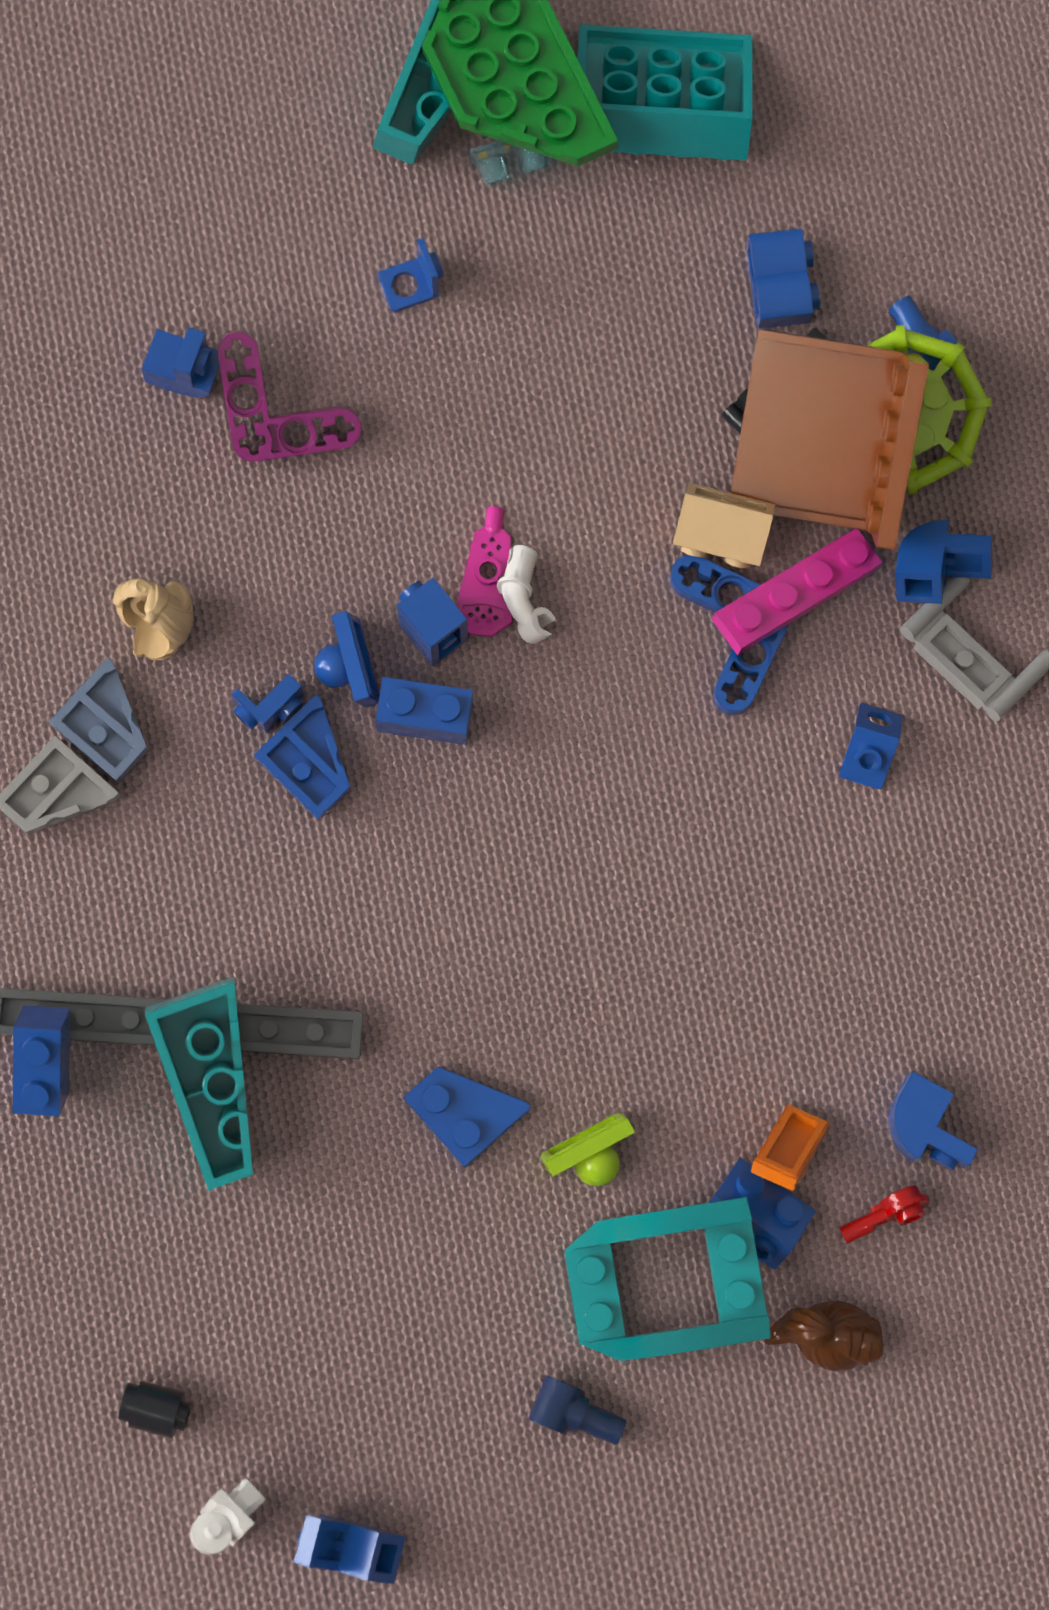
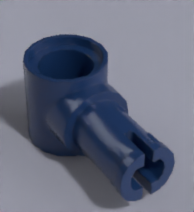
[528,1375,627,1445]

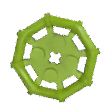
[866,325,992,495]

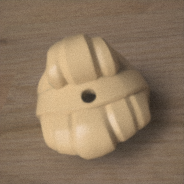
[113,578,194,660]

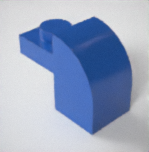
[142,327,220,398]
[895,520,993,604]
[888,1071,978,1171]
[294,1514,406,1584]

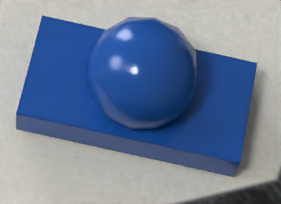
[314,611,380,708]

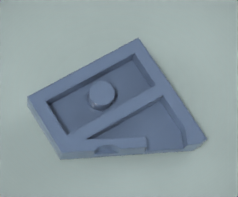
[49,657,148,783]

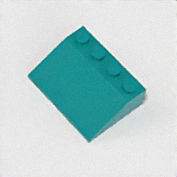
[577,24,752,160]

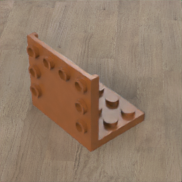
[730,328,929,550]

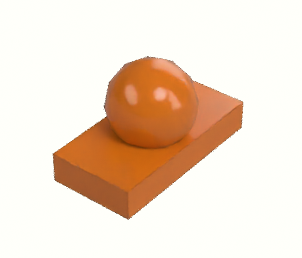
[751,1104,830,1191]

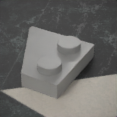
[0,736,121,835]

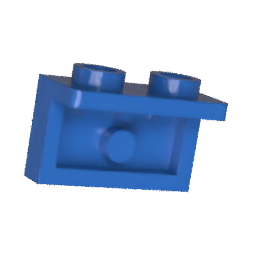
[708,1157,816,1269]

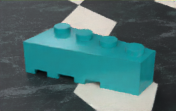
[373,0,452,165]
[144,977,253,1191]

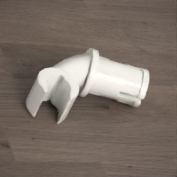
[497,545,556,644]

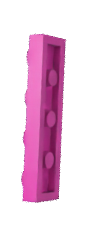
[711,528,883,655]

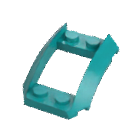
[564,1197,771,1361]

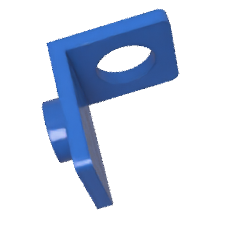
[378,238,444,313]
[839,703,903,789]

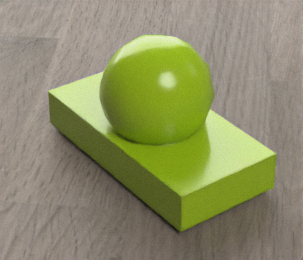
[540,1112,635,1187]

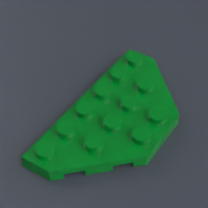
[422,0,619,166]

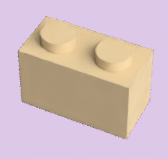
[673,482,775,568]

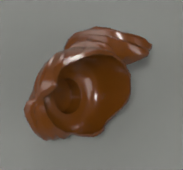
[764,1300,883,1372]

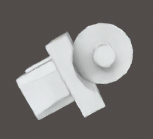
[190,1478,265,1555]

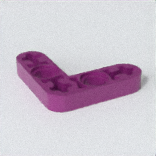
[218,330,361,462]

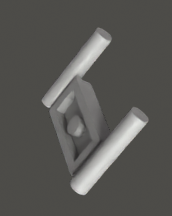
[900,577,1049,721]

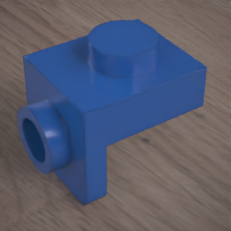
[231,674,304,734]

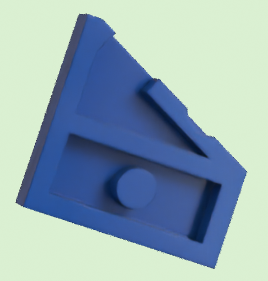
[254,694,351,821]
[403,1067,531,1168]

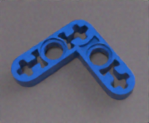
[670,555,789,716]

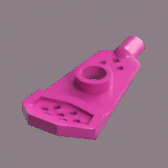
[456,506,512,638]

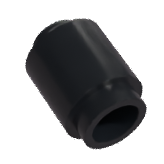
[118,1381,192,1438]

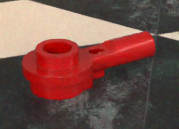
[839,1186,930,1244]

